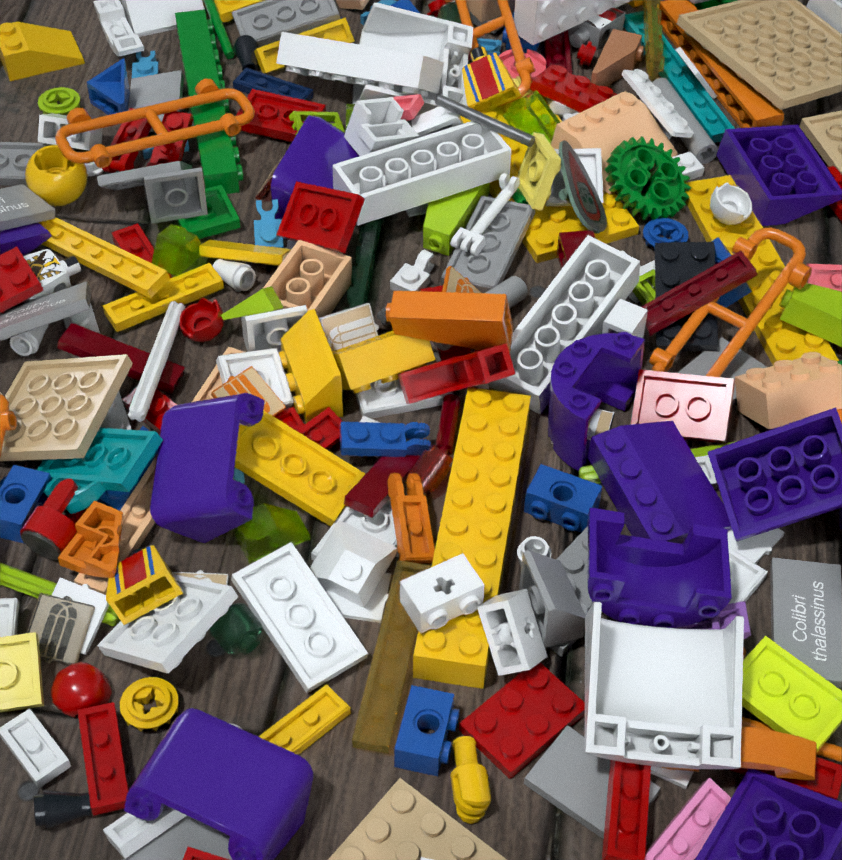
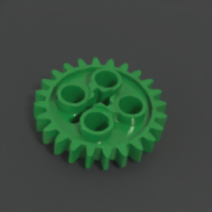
[605,136,691,220]

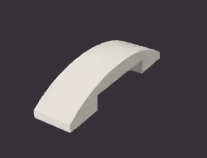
[93,0,144,57]

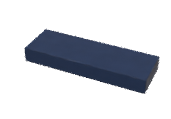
[233,68,313,101]

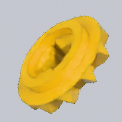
[120,677,179,732]

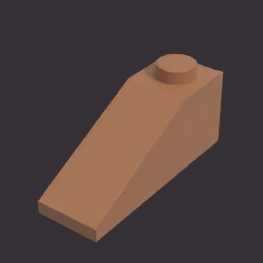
[591,29,645,87]

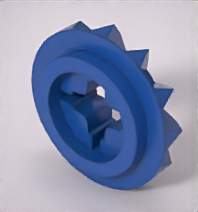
[642,218,688,247]

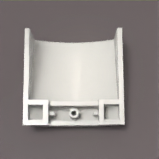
[352,3,473,115]
[584,601,744,769]

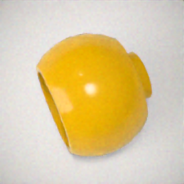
[25,145,88,206]

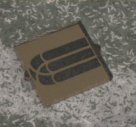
[27,593,95,665]

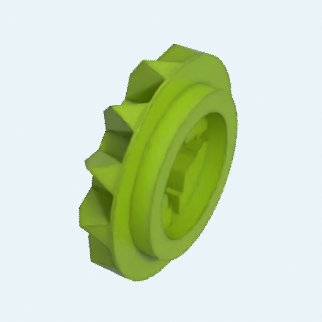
[38,87,81,115]

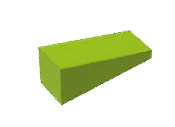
[221,286,284,320]

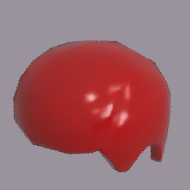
[179,297,225,342]
[51,662,112,718]

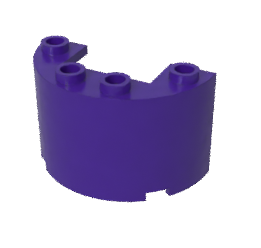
[548,332,645,471]
[587,508,732,628]

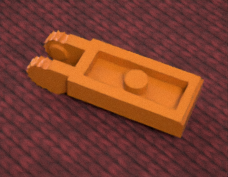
[388,473,435,564]

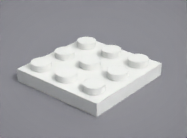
[97,574,238,674]

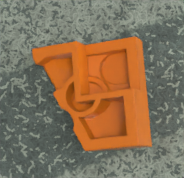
[58,501,124,578]

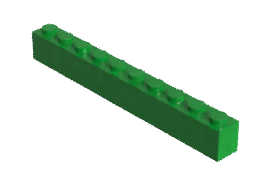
[175,9,243,194]

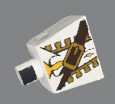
[23,249,81,303]

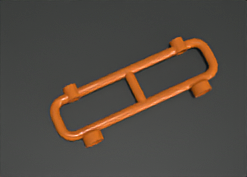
[445,0,536,107]
[55,78,255,168]
[649,227,812,378]

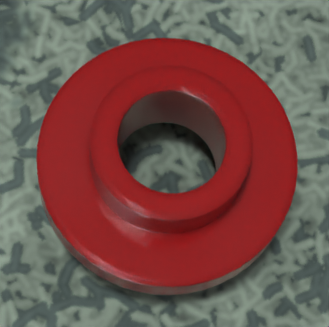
[576,41,597,66]

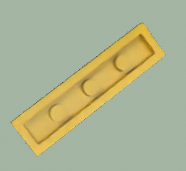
[254,17,355,74]
[103,263,224,332]

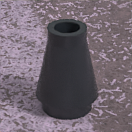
[233,35,259,71]
[33,790,90,829]

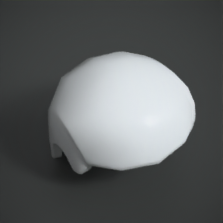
[710,183,752,225]

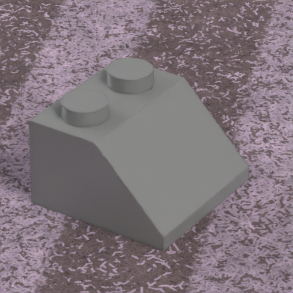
[143,167,208,224]
[519,550,588,648]

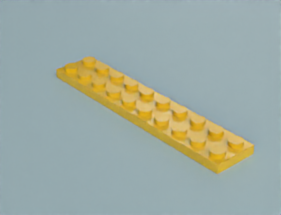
[685,175,839,366]

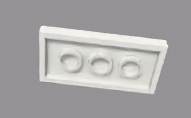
[231,542,368,693]

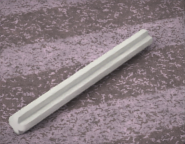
[128,301,185,422]

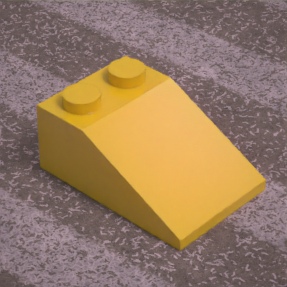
[0,22,85,81]

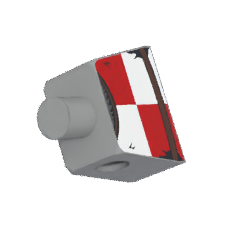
[568,7,625,49]

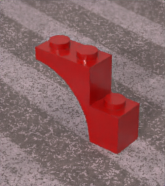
[398,343,515,404]

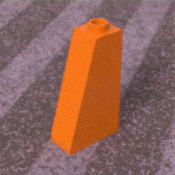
[386,291,514,353]

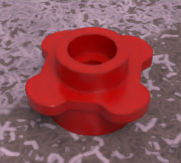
[426,0,453,18]

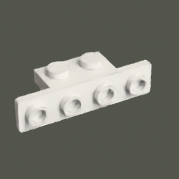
[621,69,694,139]

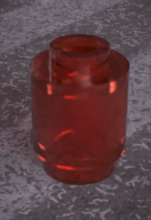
[407,444,453,495]

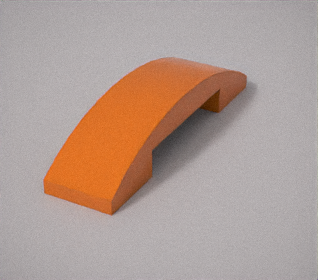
[661,727,817,780]

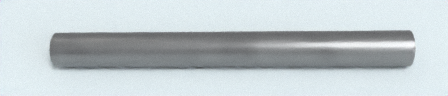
[435,94,535,147]

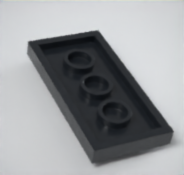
[654,242,718,351]

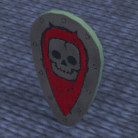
[559,140,607,233]

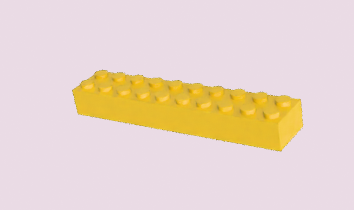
[413,387,531,689]

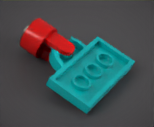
[20,428,163,560]

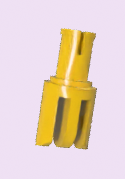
[450,736,491,824]

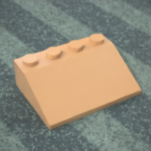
[551,91,678,194]

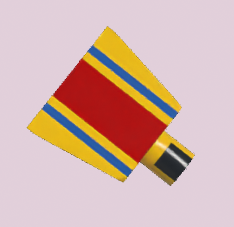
[462,47,522,112]
[106,545,183,625]

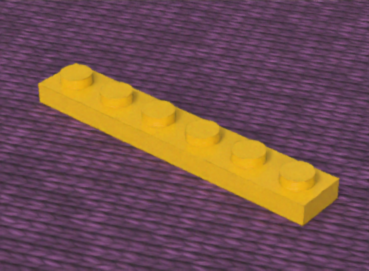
[38,217,170,298]

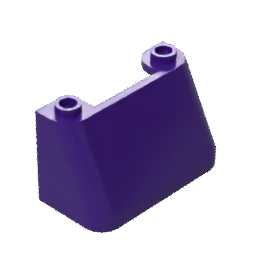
[271,115,359,219]
[150,393,265,543]
[124,708,313,860]

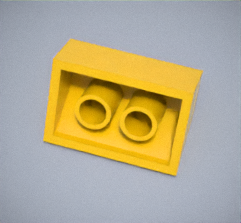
[278,309,343,423]
[332,331,436,394]

